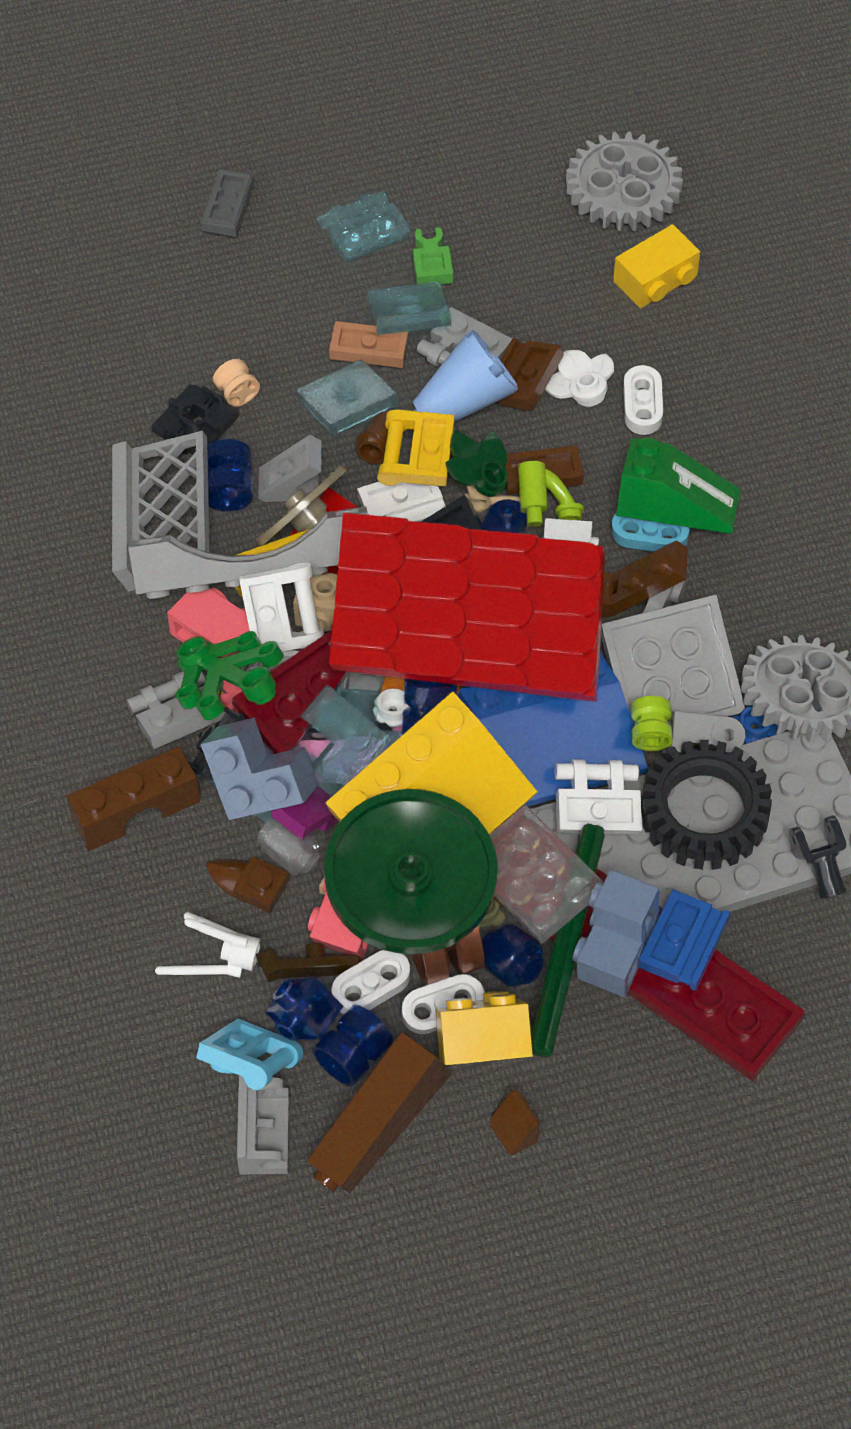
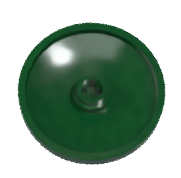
[324,789,498,954]

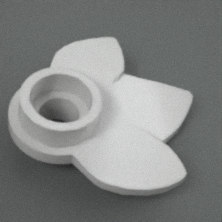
[545,350,614,407]

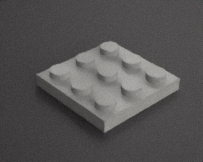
[601,595,745,726]

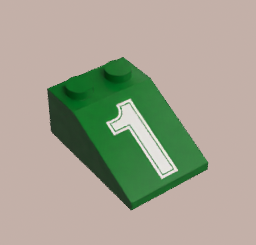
[616,438,740,534]

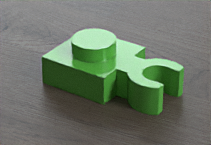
[413,227,453,286]

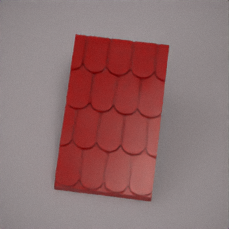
[329,513,605,702]

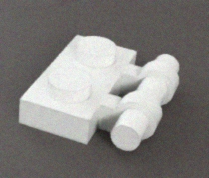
[554,759,642,834]

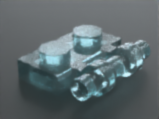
[317,191,410,262]

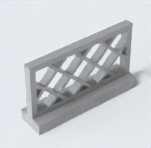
[112,431,209,592]

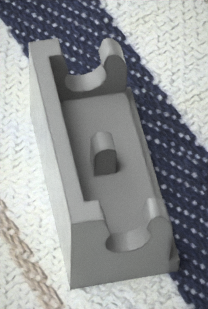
[237,1076,289,1175]

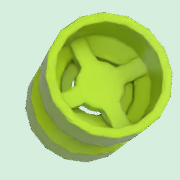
[631,695,673,751]

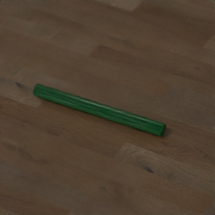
[531,823,605,1058]

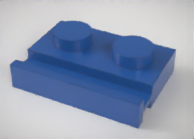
[638,889,730,991]

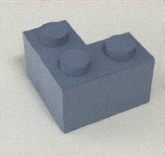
[201,718,319,820]
[573,869,659,997]

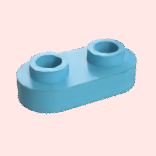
[611,513,689,552]

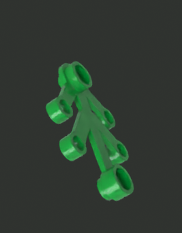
[175,631,284,720]

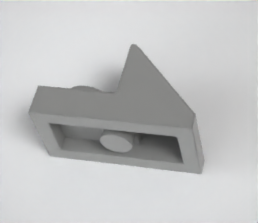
[258,435,322,502]

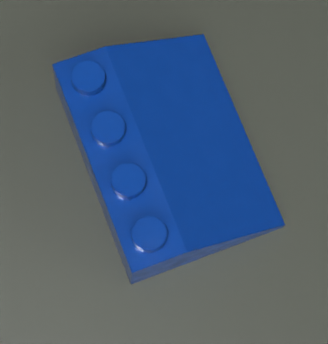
[457,652,648,809]

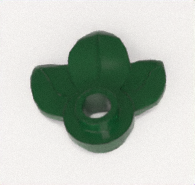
[445,430,508,497]

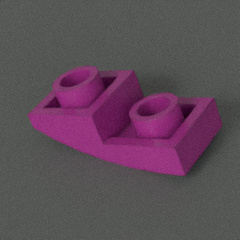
[271,784,339,840]

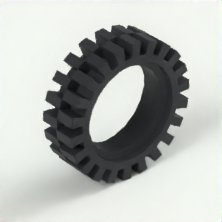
[641,740,772,870]

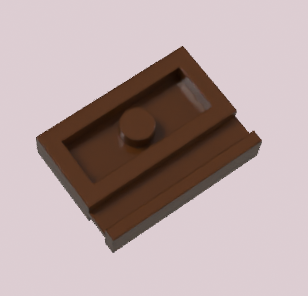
[498,338,564,411]

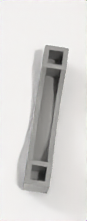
[128,506,368,598]

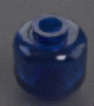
[482,924,544,987]

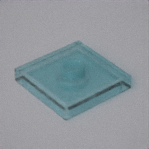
[367,281,451,335]
[296,360,399,435]

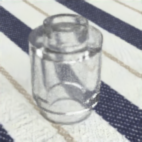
[257,818,319,876]

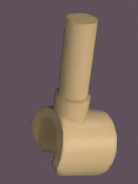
[465,486,520,512]

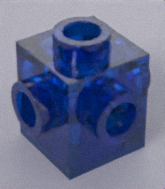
[265,978,344,1041]

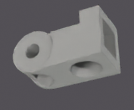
[662,711,746,754]

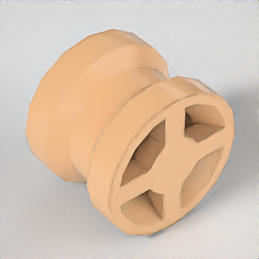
[213,359,260,407]

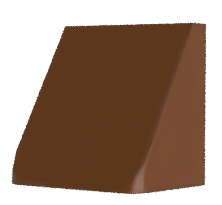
[490,1090,540,1155]

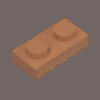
[329,321,409,368]

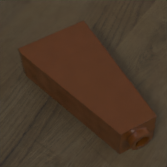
[307,1032,451,1193]

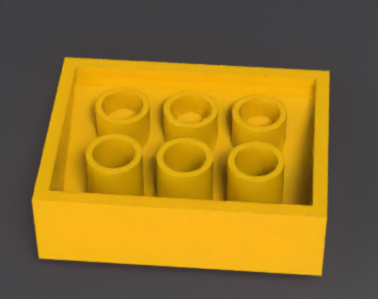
[326,692,538,835]

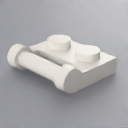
[239,563,324,652]

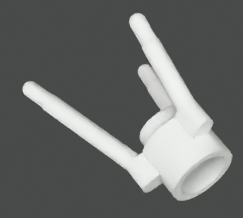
[155,912,261,978]

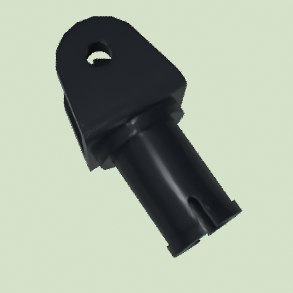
[789,815,847,899]

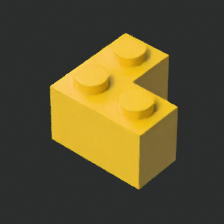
[435,991,533,1065]

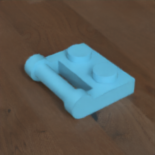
[196,1018,303,1090]

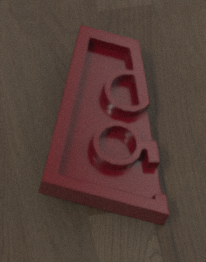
[232,631,350,754]

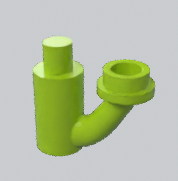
[518,461,584,527]

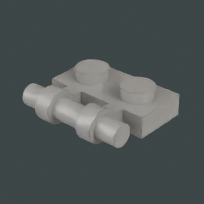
[416,307,512,367]
[126,671,225,749]

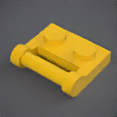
[377,410,455,486]

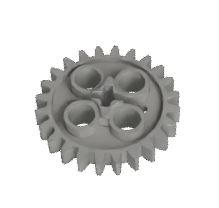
[566,132,683,231]
[740,635,851,743]

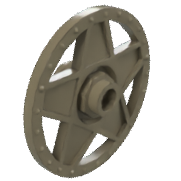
[255,465,347,547]

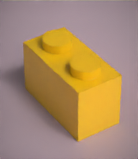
[613,224,700,309]

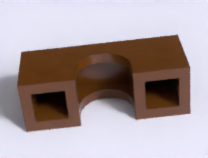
[66,746,200,852]

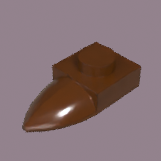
[206,856,290,913]

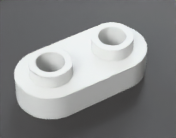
[623,365,663,435]
[332,950,410,1016]
[401,974,484,1034]

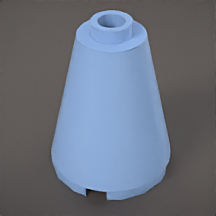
[413,330,519,422]

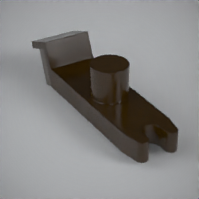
[256,943,360,982]

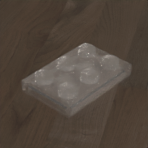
[490,805,604,944]

